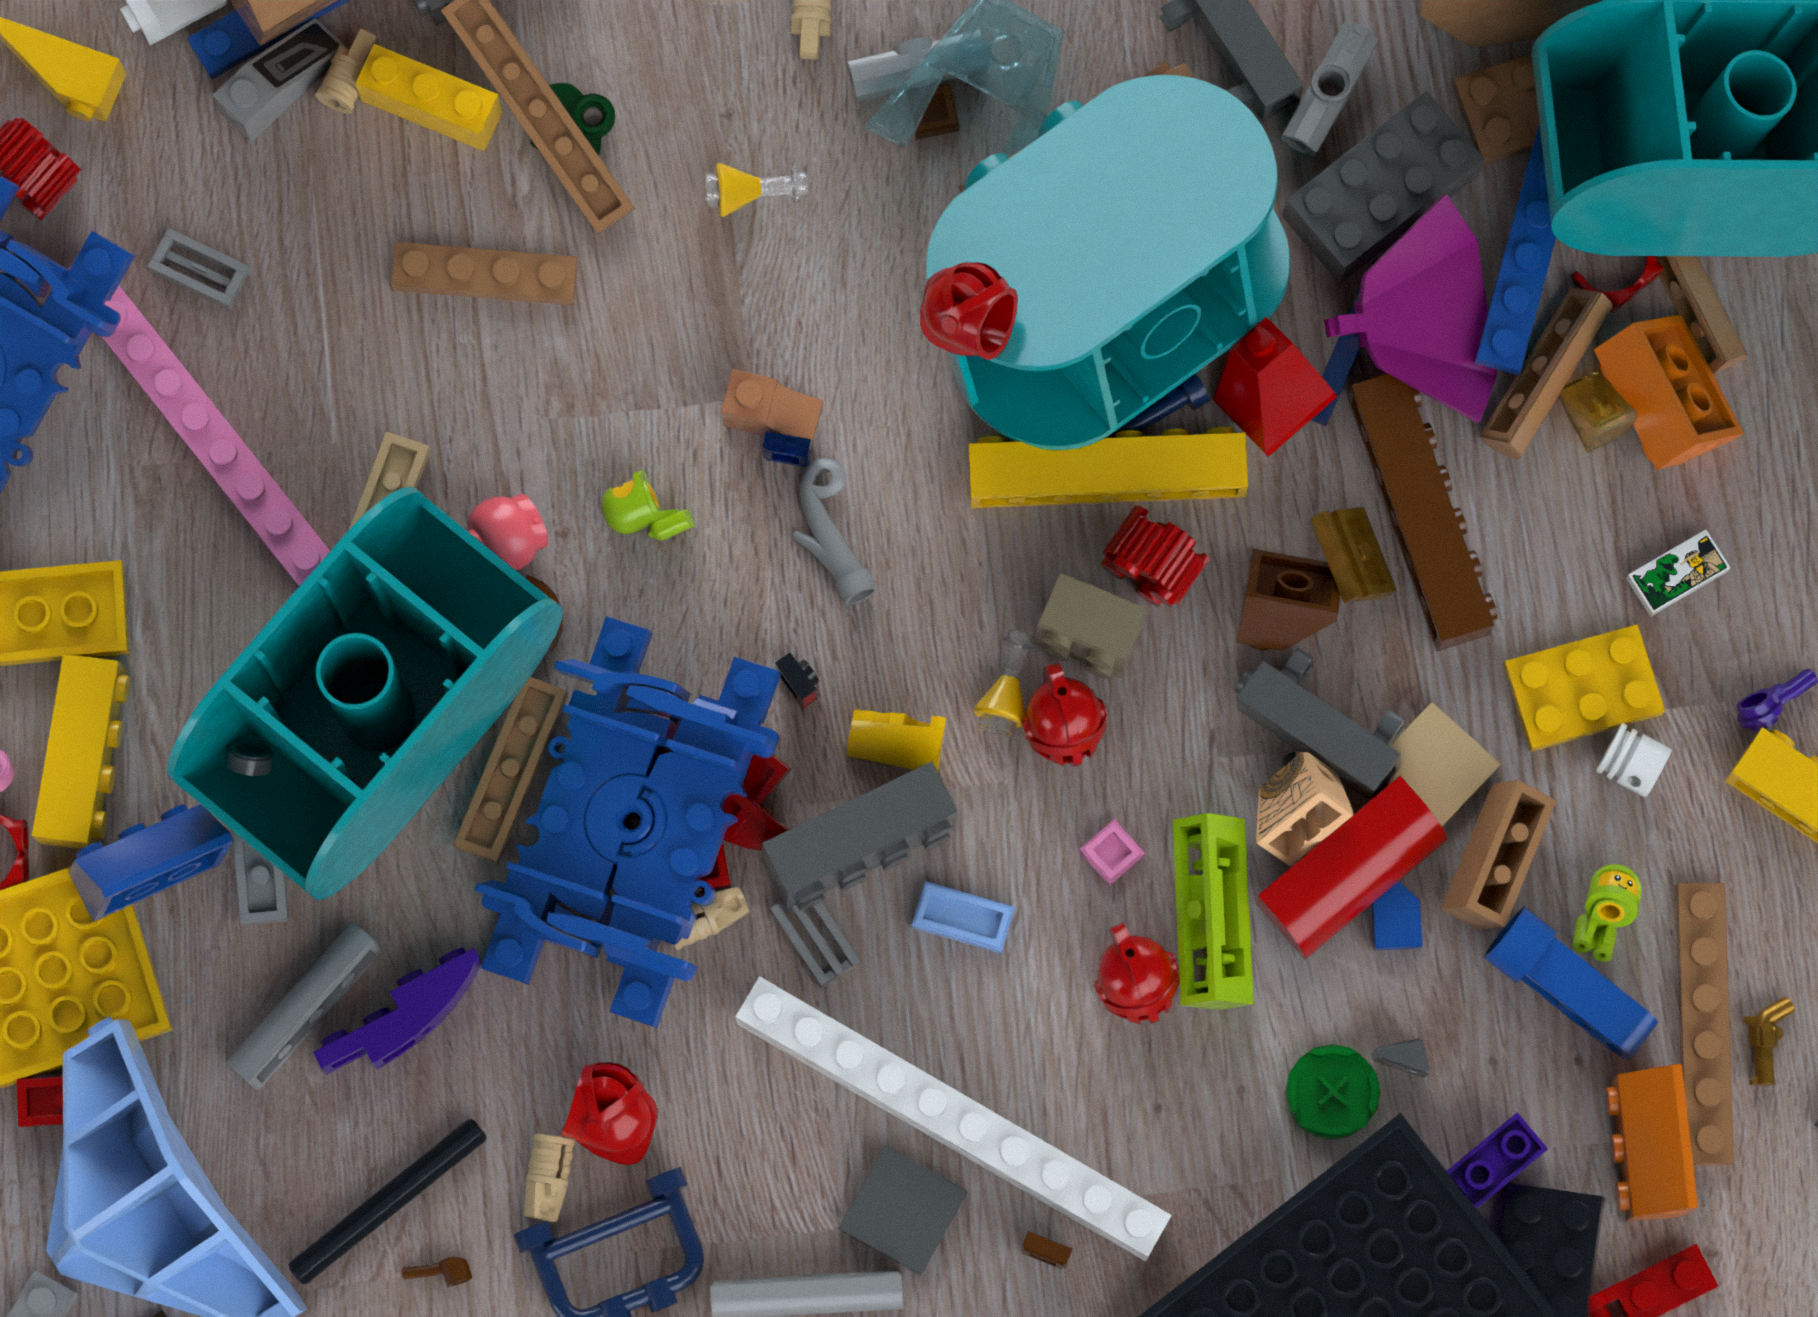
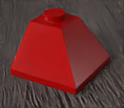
[1213,317,1338,457]

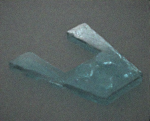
[864,0,1065,156]

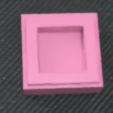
[1079,819,1146,886]

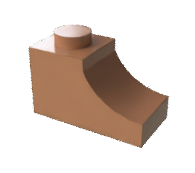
[721,369,823,448]

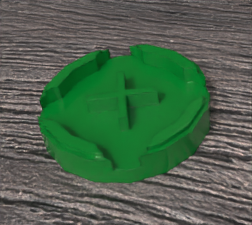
[1285,1044,1381,1140]

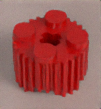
[0,117,81,221]
[1100,505,1210,607]

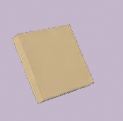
[1387,702,1501,828]

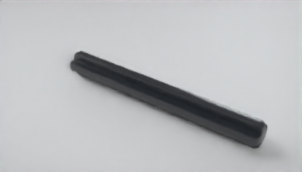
[288,1119,487,1285]

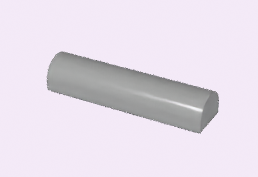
[225,921,383,1091]
[710,1270,904,1317]

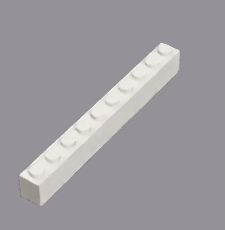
[735,976,1172,1262]

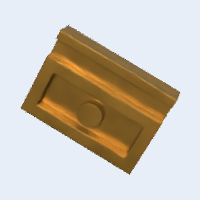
[1310,507,1397,603]

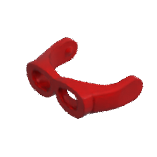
[1571,256,1664,313]
[0,814,29,890]

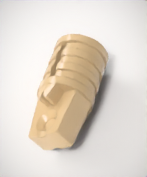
[790,0,832,60]
[315,28,376,114]
[674,886,749,951]
[524,1134,575,1222]

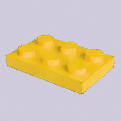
[0,560,130,666]
[1503,624,1666,752]

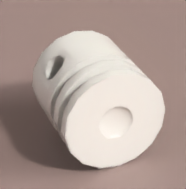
[1596,722,1672,798]

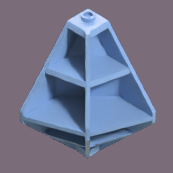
[46,1017,308,1317]

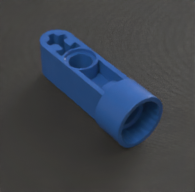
[1483,906,1658,1061]

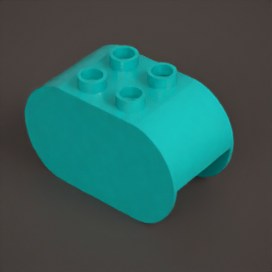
[1532,0,1818,257]
[926,75,1290,450]
[167,486,563,900]

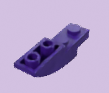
[313,947,483,1075]

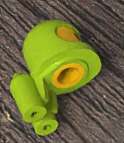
[601,469,695,541]
[1572,864,1642,962]

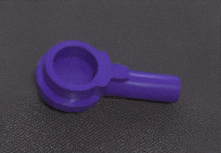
[1737,668,1818,731]

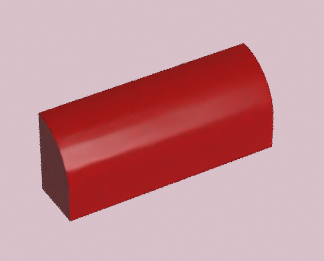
[1256,776,1447,960]

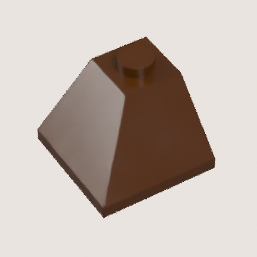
[1237,549,1340,651]

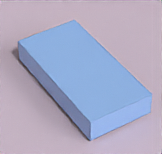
[912,881,1015,954]

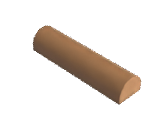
[1657,256,1748,374]
[1479,287,1613,460]

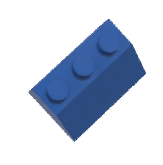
[68,804,234,922]

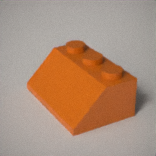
[1593,314,1744,470]
[1605,1064,1698,1221]

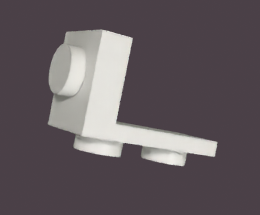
[120,0,228,46]

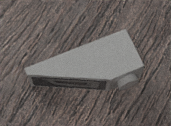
[212,18,347,143]

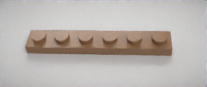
[441,0,636,235]
[1675,883,1734,1166]

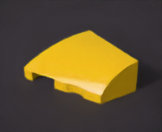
[847,709,946,772]

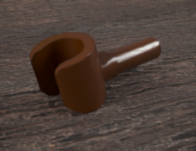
[402,1256,472,1287]

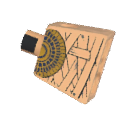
[1256,752,1353,866]

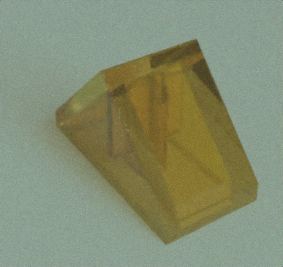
[1558,371,1638,453]

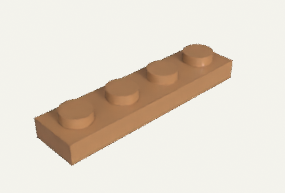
[391,242,578,305]
[453,677,568,865]

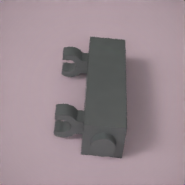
[1160,0,1304,122]
[1235,648,1405,800]

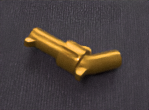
[1743,996,1795,1086]

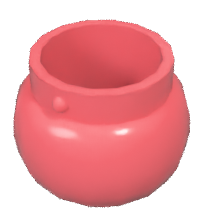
[467,493,548,571]

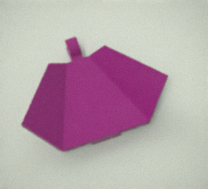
[1324,194,1497,423]

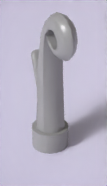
[792,458,878,606]

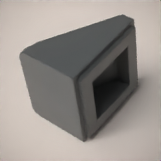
[1371,1038,1430,1077]

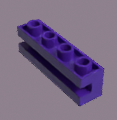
[1447,1112,1548,1209]

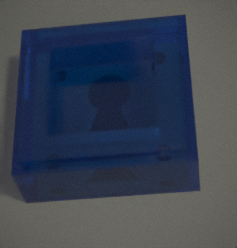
[763,431,812,467]

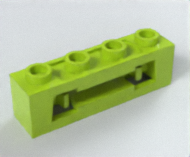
[1172,813,1254,1010]

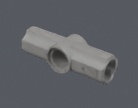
[1281,22,1379,157]
[847,30,988,102]

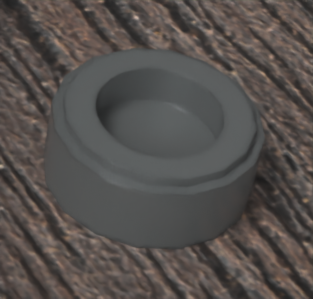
[225,740,274,776]

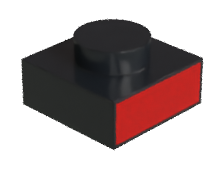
[775,653,820,709]

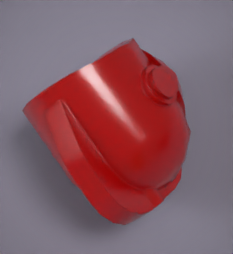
[920,262,1018,360]
[1021,663,1107,767]
[1093,923,1179,1025]
[560,1062,658,1165]

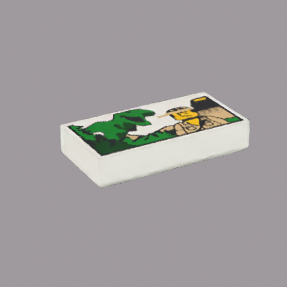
[1626,530,1731,617]

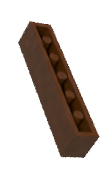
[1347,374,1498,652]

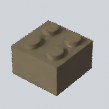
[1036,572,1147,679]

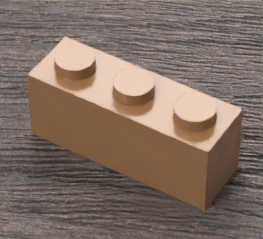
[1441,780,1556,930]

